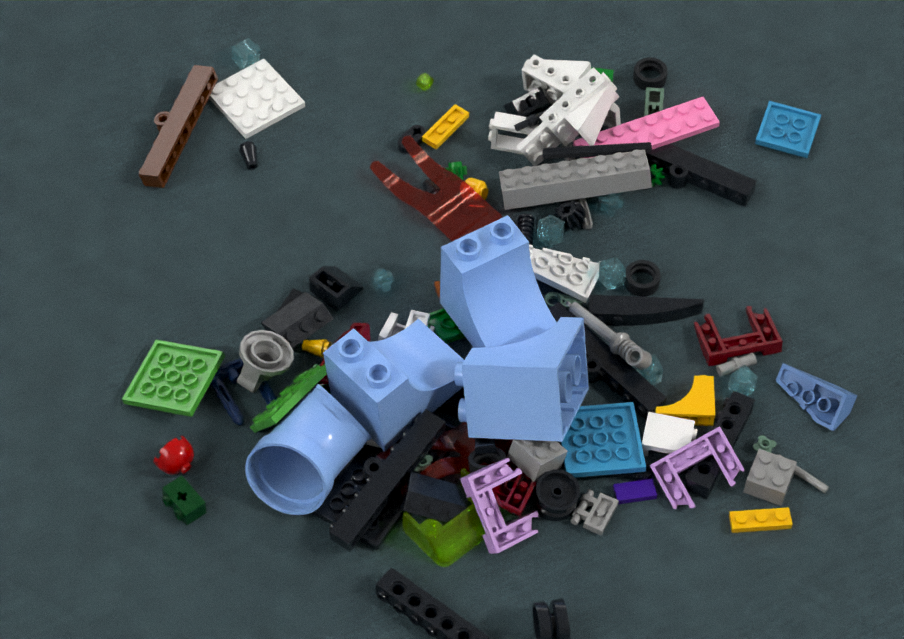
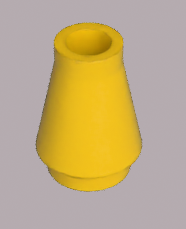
[302,339,332,358]

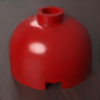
[154,435,194,475]

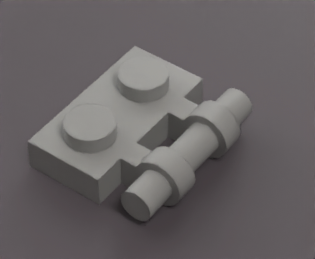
[571,489,619,536]

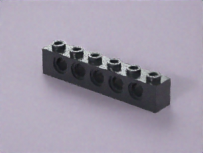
[684,390,755,499]
[376,567,490,639]

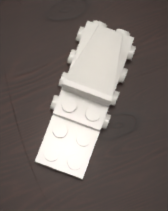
[522,55,621,128]
[516,67,620,166]

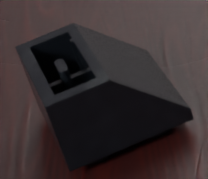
[309,266,363,312]

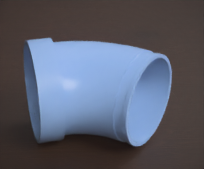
[245,383,372,515]

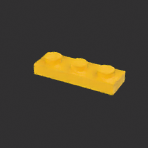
[422,104,469,150]
[729,507,793,533]

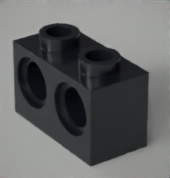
[503,86,549,116]

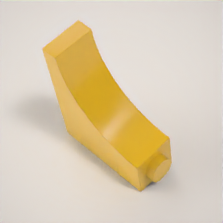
[655,375,715,426]

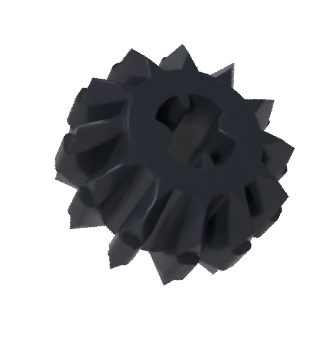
[554,200,586,231]

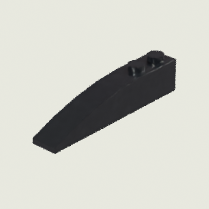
[588,295,704,326]

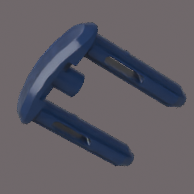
[209,358,277,426]

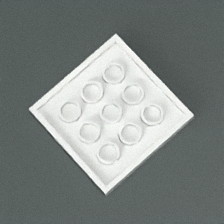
[209,59,305,139]

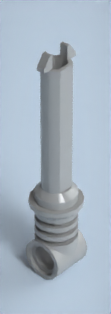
[565,301,652,370]

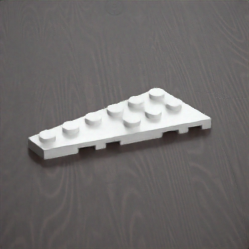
[529,245,606,303]

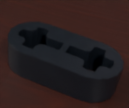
[398,125,426,154]

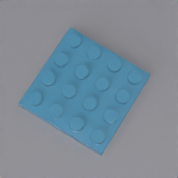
[560,402,646,477]

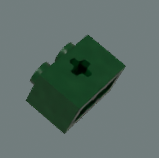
[162,475,207,526]

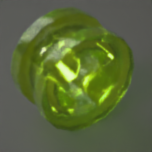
[416,73,434,91]

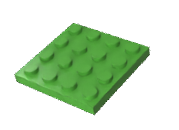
[122,340,225,417]
[250,364,327,433]

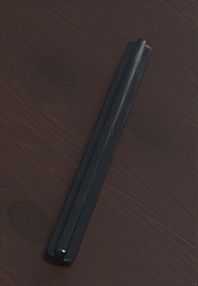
[542,142,652,159]

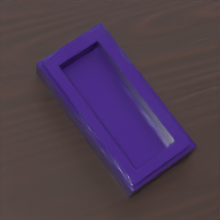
[613,478,657,504]

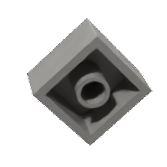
[507,440,568,482]
[743,449,797,506]

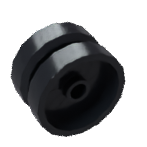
[533,469,580,521]
[532,598,570,639]

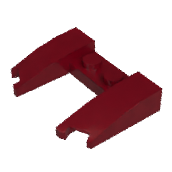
[694,306,783,367]

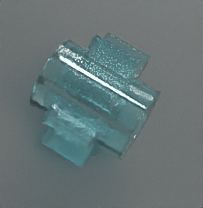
[371,268,394,292]

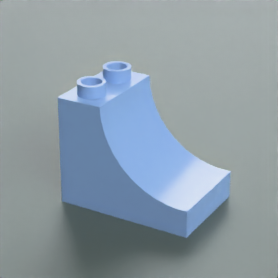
[440,215,557,348]
[455,317,589,442]
[323,319,464,451]

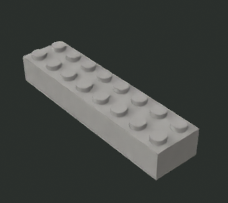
[499,150,652,210]

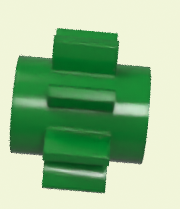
[444,161,467,181]
[649,164,665,187]

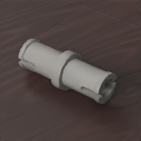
[716,353,757,377]

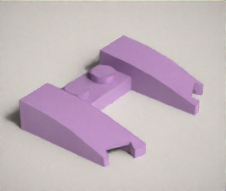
[650,426,745,509]
[460,458,538,554]

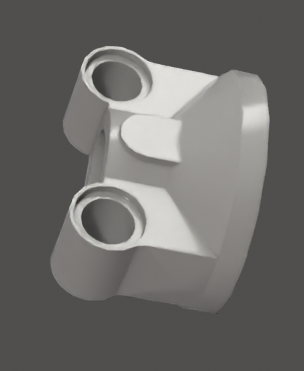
[237,330,294,393]

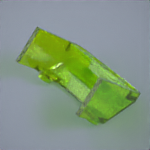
[403,469,485,567]

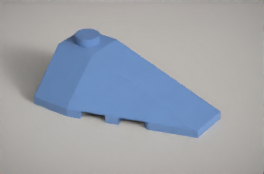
[776,363,857,431]

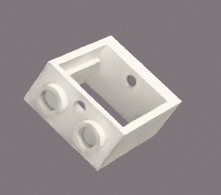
[488,112,539,154]

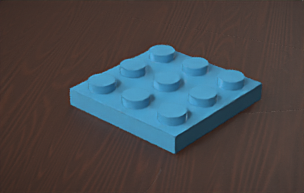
[755,101,821,158]

